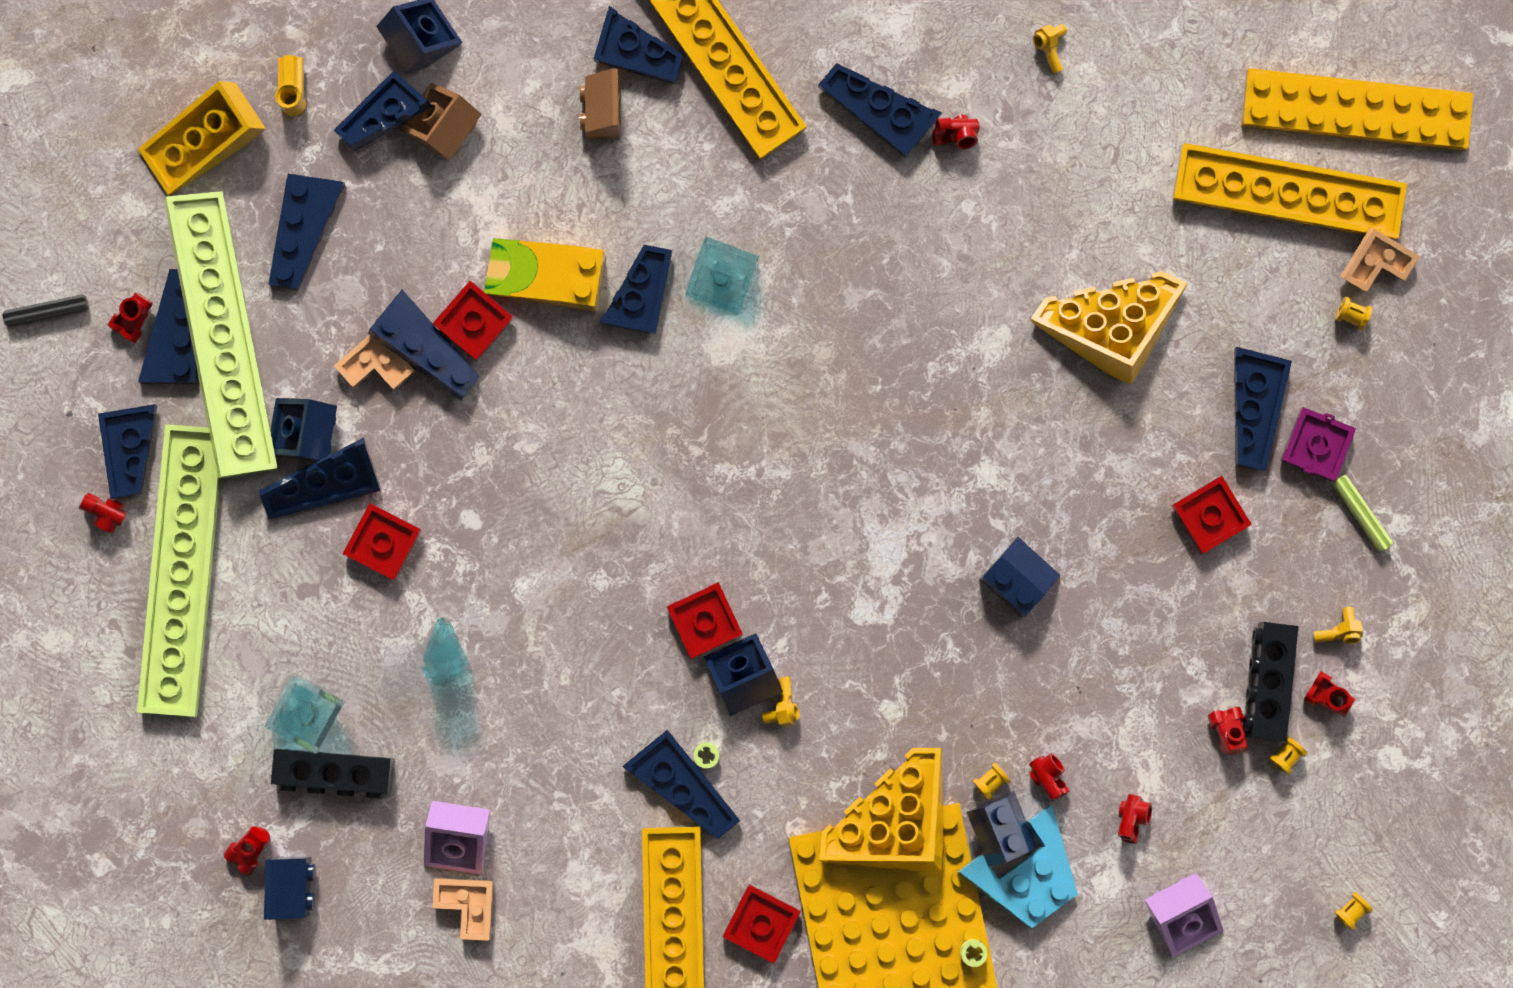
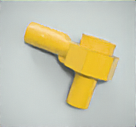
[1032,24,1067,74]
[1314,607,1363,644]
[762,677,800,727]

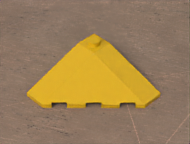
[1031,271,1187,385]
[819,748,943,871]

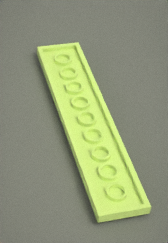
[164,191,277,478]
[137,424,220,717]

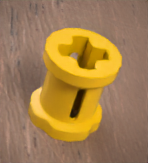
[1335,297,1372,331]
[1269,736,1308,775]
[972,762,1011,801]
[1334,892,1374,931]

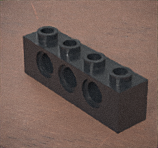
[1243,622,1299,742]
[270,749,395,799]

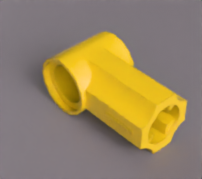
[275,55,306,117]

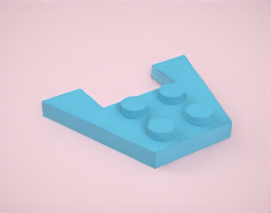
[957,805,1078,928]

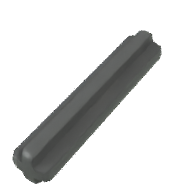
[2,294,89,327]

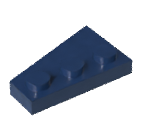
[594,6,683,85]
[334,71,433,151]
[599,245,672,335]
[98,404,158,499]

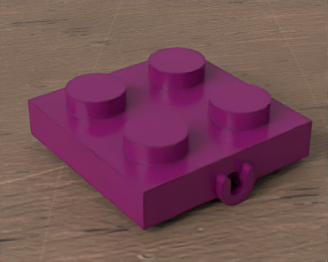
[1280,407,1356,482]

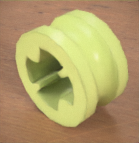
[694,742,719,769]
[960,939,987,967]

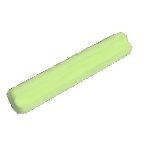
[1333,475,1393,552]

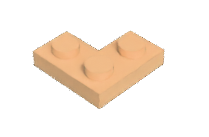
[1340,227,1420,292]
[334,335,416,391]
[432,878,494,941]

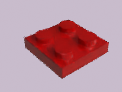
[433,281,514,361]
[1171,475,1252,554]
[343,503,422,581]
[666,582,743,659]
[722,884,801,964]

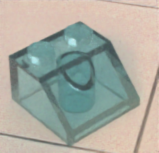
[686,236,759,315]
[421,617,473,686]
[264,674,345,754]

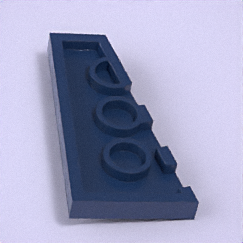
[818,63,942,158]
[268,173,345,291]
[138,269,198,384]
[367,289,479,401]
[1234,347,1292,472]
[260,438,381,520]
[622,730,740,839]

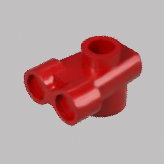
[932,115,980,150]
[107,292,153,343]
[79,492,127,533]
[1303,671,1356,717]
[1208,707,1248,755]
[1029,753,1070,802]
[1117,794,1152,844]
[223,826,271,876]

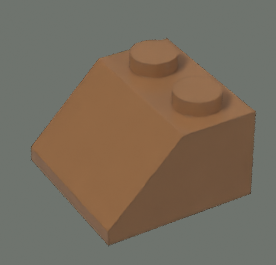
[580,69,621,139]
[399,83,482,160]

